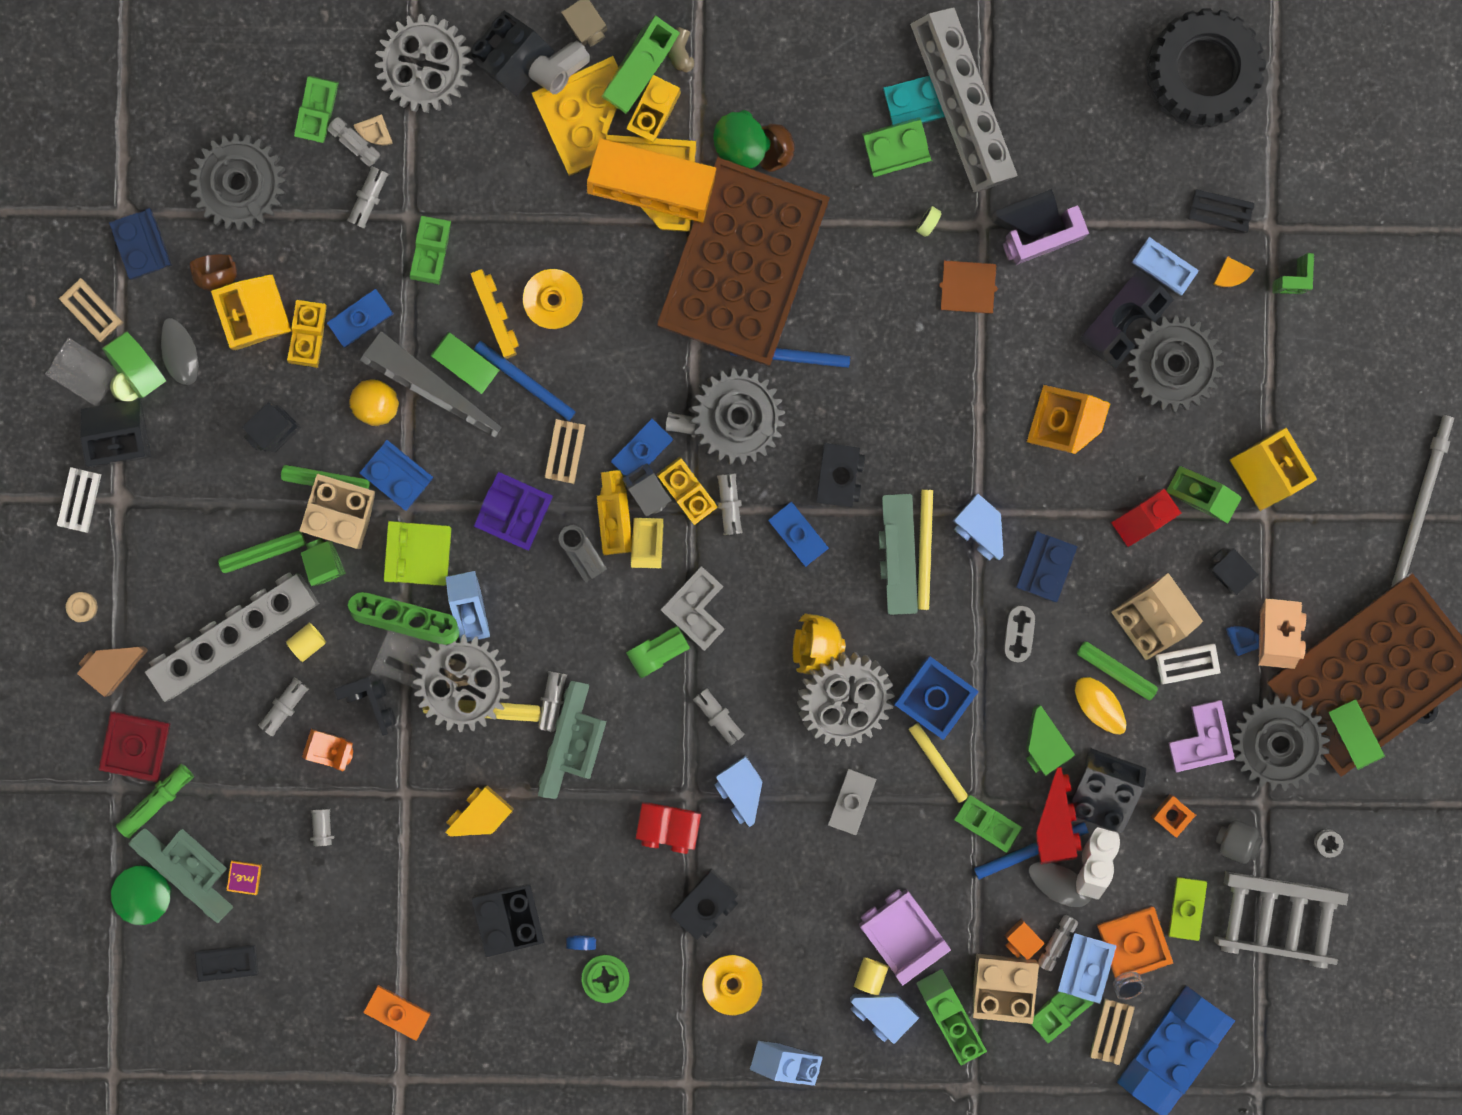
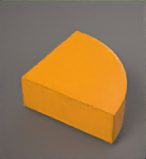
[1213,257,1254,287]

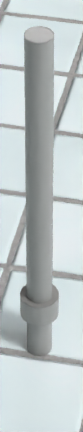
[1391,415,1454,587]

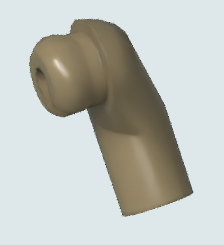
[668,27,694,72]

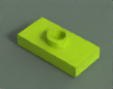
[1168,877,1207,941]

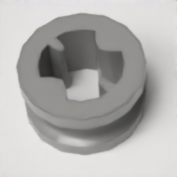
[1314,829,1344,858]

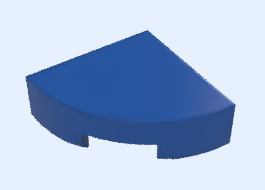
[1226,626,1259,656]

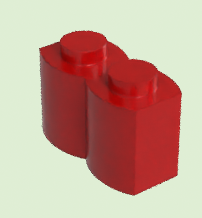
[636,802,702,854]

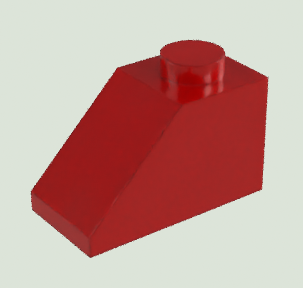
[1111,488,1181,547]

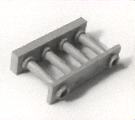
[1214,871,1349,968]

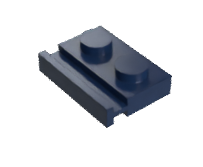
[109,208,172,280]
[1015,531,1078,603]

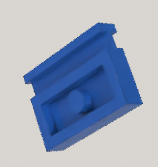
[360,440,434,511]

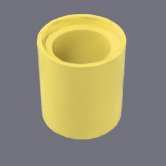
[286,622,326,662]
[854,958,889,995]

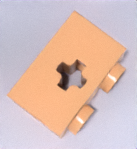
[1259,599,1306,669]

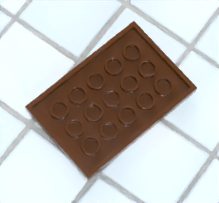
[657,157,830,367]
[1267,572,1462,777]

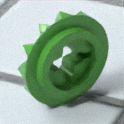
[582,955,629,1003]

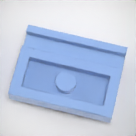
[1058,933,1116,1004]

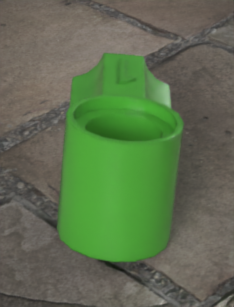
[626,626,690,679]

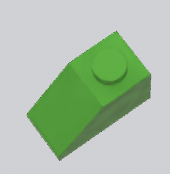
[1166,466,1242,524]
[301,538,346,586]
[1026,704,1075,776]

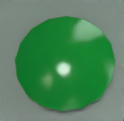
[713,110,770,169]
[111,865,172,925]

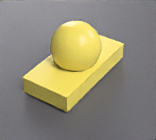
[631,518,663,568]

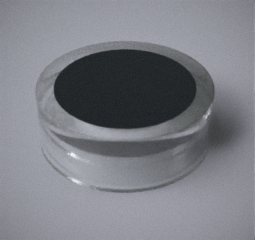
[1113,972,1145,1000]

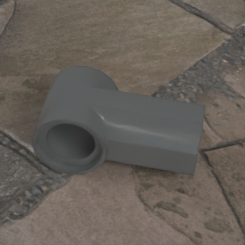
[559,524,607,583]

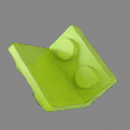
[384,521,452,586]

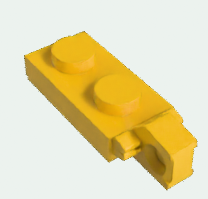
[597,470,632,555]

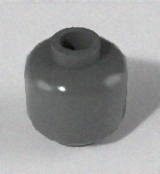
[1216,820,1263,864]

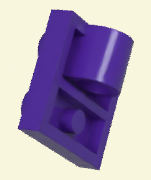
[474,472,553,551]

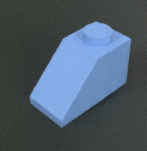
[446,571,490,642]

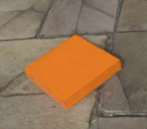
[1096,906,1173,982]

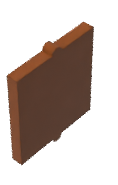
[939,261,998,314]

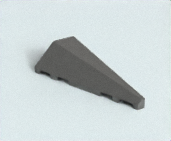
[360,331,502,438]

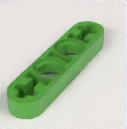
[348,592,460,645]

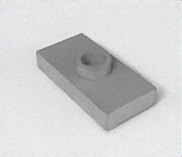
[828,769,877,835]

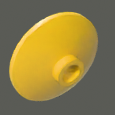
[523,269,583,329]
[702,955,762,1015]

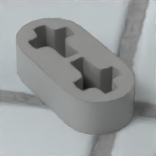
[1003,606,1035,662]

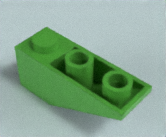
[601,15,680,114]
[916,969,987,1066]

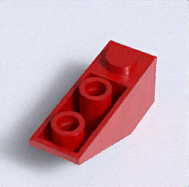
[1036,767,1082,864]

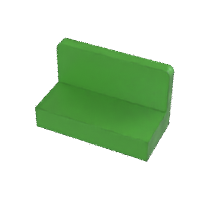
[1272,253,1314,294]

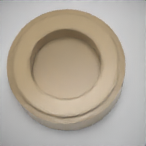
[66,592,98,622]

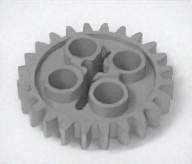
[375,14,473,113]
[413,635,511,732]
[797,652,895,746]

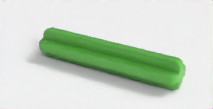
[281,465,370,489]
[218,531,305,573]
[1077,642,1158,700]

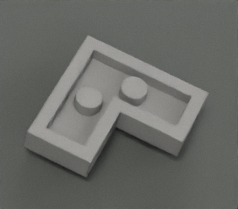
[661,566,725,651]

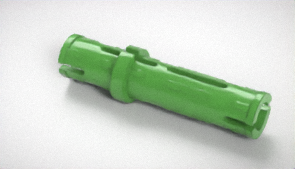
[116,764,194,839]

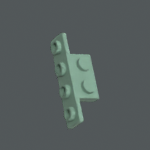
[879,494,918,615]
[538,681,607,799]
[129,829,233,923]

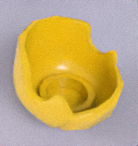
[349,379,399,426]

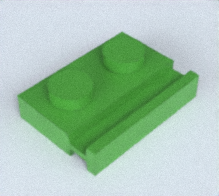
[862,117,932,177]

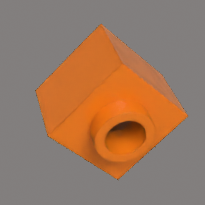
[1151,794,1196,838]
[1004,919,1045,960]

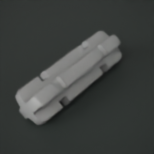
[327,117,380,167]
[1038,915,1078,971]

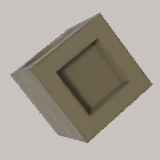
[561,0,608,47]

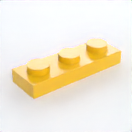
[470,269,519,359]

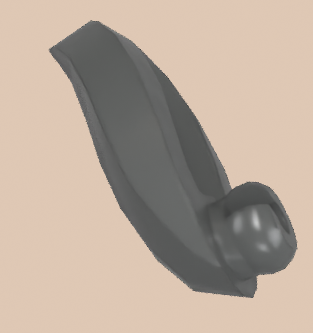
[161,318,199,385]
[1029,862,1091,907]

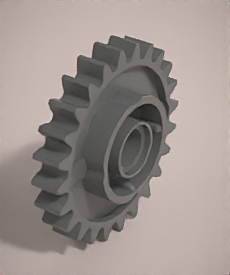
[189,133,287,231]
[1126,315,1224,412]
[689,368,785,465]
[1232,694,1330,791]

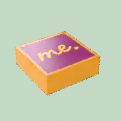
[227,860,262,895]

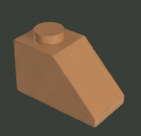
[77,646,148,697]

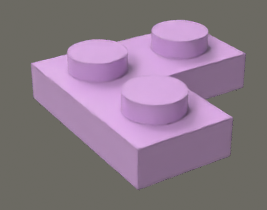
[1168,700,1235,772]

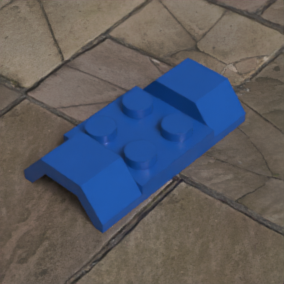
[1117,985,1235,1115]

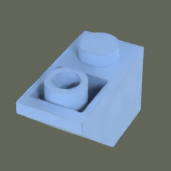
[953,494,1004,561]
[714,755,762,827]
[850,993,919,1044]
[750,1041,823,1086]

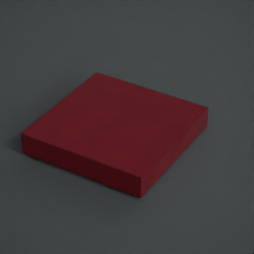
[99,711,171,782]

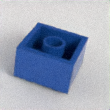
[893,655,979,740]

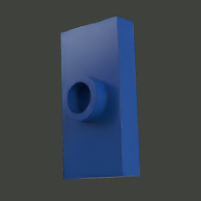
[327,289,394,348]
[611,419,674,476]
[768,502,829,567]

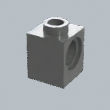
[622,463,672,517]

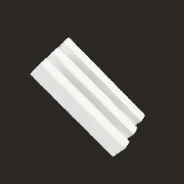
[57,467,102,533]
[1155,643,1221,684]

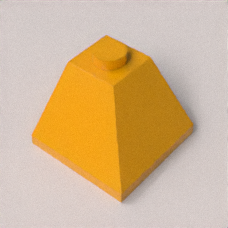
[1027,385,1110,454]

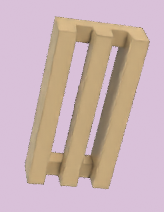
[59,278,124,343]
[545,419,586,484]
[1089,998,1135,1065]

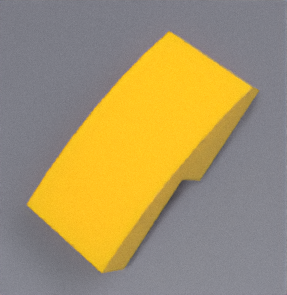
[287,300,326,368]
[656,457,718,525]

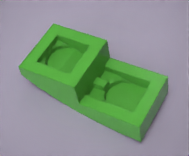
[294,76,339,143]
[410,216,451,285]
[102,332,166,398]
[431,332,500,394]
[1329,699,1385,770]
[955,795,1023,853]
[1031,991,1094,1043]

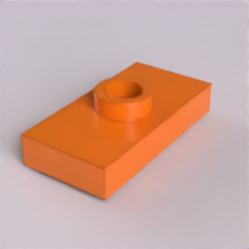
[364,985,431,1041]

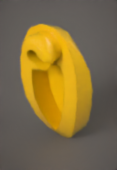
[1075,677,1126,735]

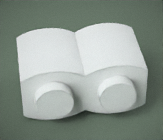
[1076,827,1120,899]

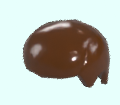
[759,124,795,172]
[190,254,237,291]

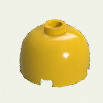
[793,614,846,674]

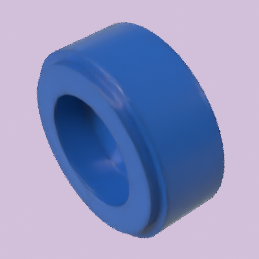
[566,935,596,950]

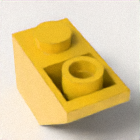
[626,75,681,143]
[445,785,514,836]

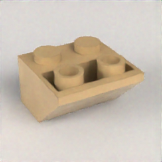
[300,474,375,549]
[1111,573,1203,660]
[973,954,1039,1024]

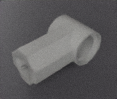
[529,40,590,94]

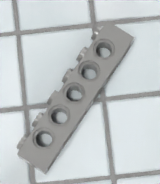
[910,7,1018,192]
[145,572,320,702]

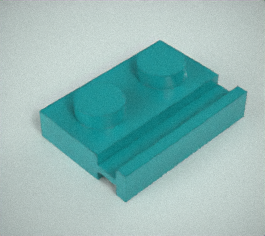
[883,76,945,125]

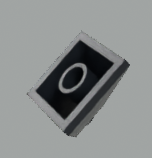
[991,189,1062,240]

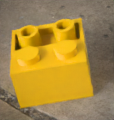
[211,275,292,351]
[1229,428,1317,511]

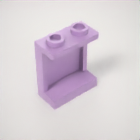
[1003,205,1089,265]
[859,889,951,986]

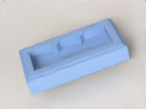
[1131,237,1199,296]

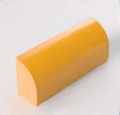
[587,138,716,223]

